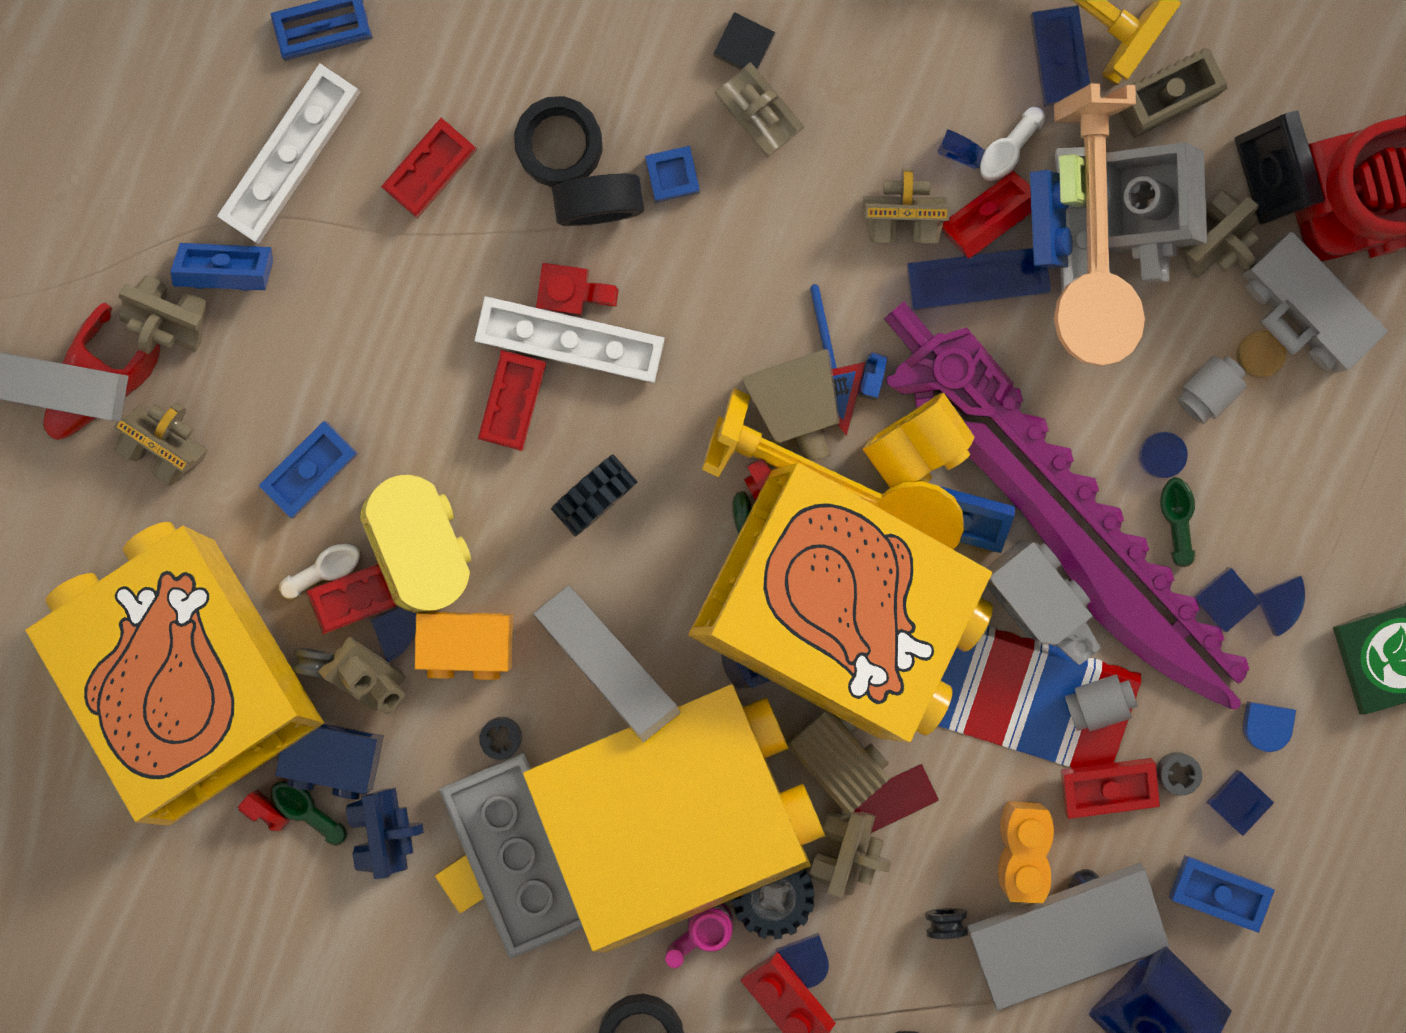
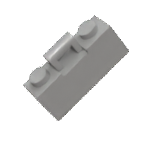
[1242,231,1389,373]

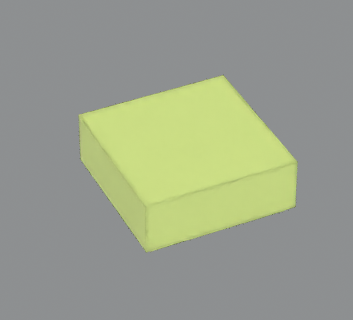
[1059,154,1086,208]

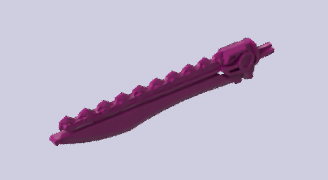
[884,301,1250,710]

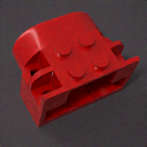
[1295,115,1406,262]

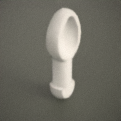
[980,106,1046,181]
[279,543,361,599]

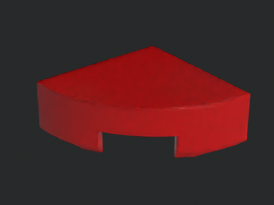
[237,789,290,832]

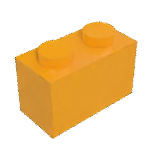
[415,612,513,680]

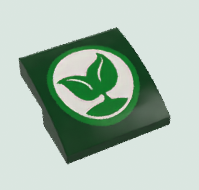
[1333,603,1406,715]

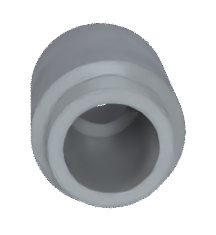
[1177,356,1247,424]
[1065,674,1138,732]

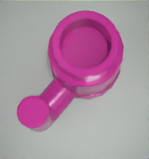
[665,904,733,968]

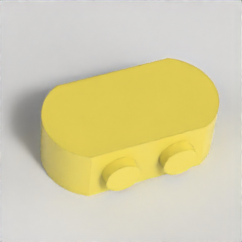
[360,475,471,613]

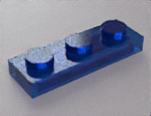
[906,248,1051,311]

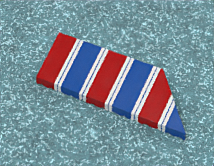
[938,625,1141,768]

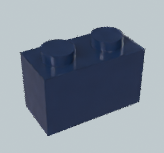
[275,723,384,799]

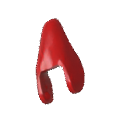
[43,302,160,440]

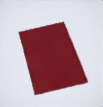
[854,764,939,833]

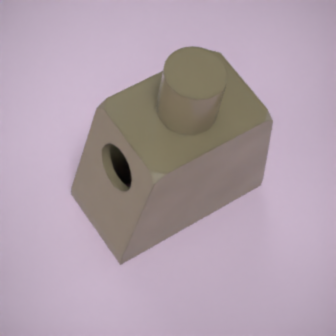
[742,349,840,461]

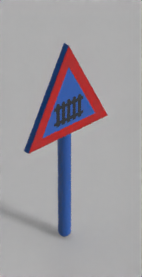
[810,284,866,436]

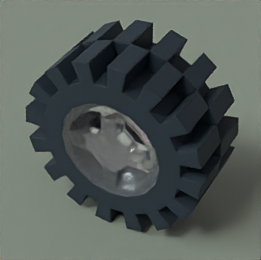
[551,454,638,537]
[732,868,815,940]

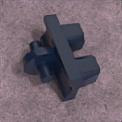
[346,787,424,879]

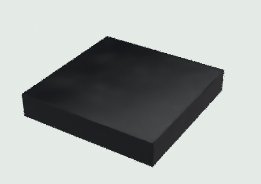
[1234,110,1325,225]

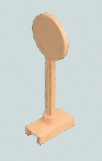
[1054,83,1145,366]

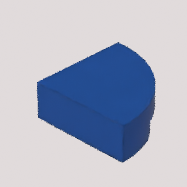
[858,352,887,400]

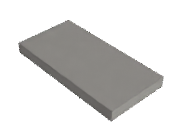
[439,752,583,959]
[967,862,1170,1010]

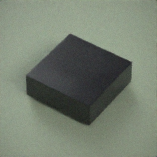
[714,12,775,70]

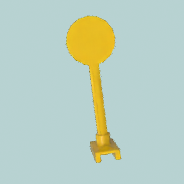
[1071,0,1181,86]
[702,388,964,550]

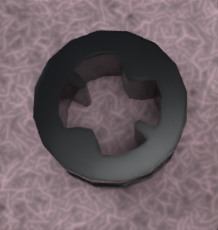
[479,717,522,760]
[925,908,968,939]

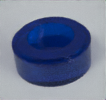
[1139,432,1188,478]

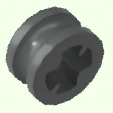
[292,648,335,677]
[1157,752,1202,795]

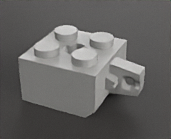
[1106,142,1207,283]
[986,541,1101,665]

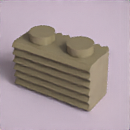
[1121,48,1228,138]
[786,709,890,815]

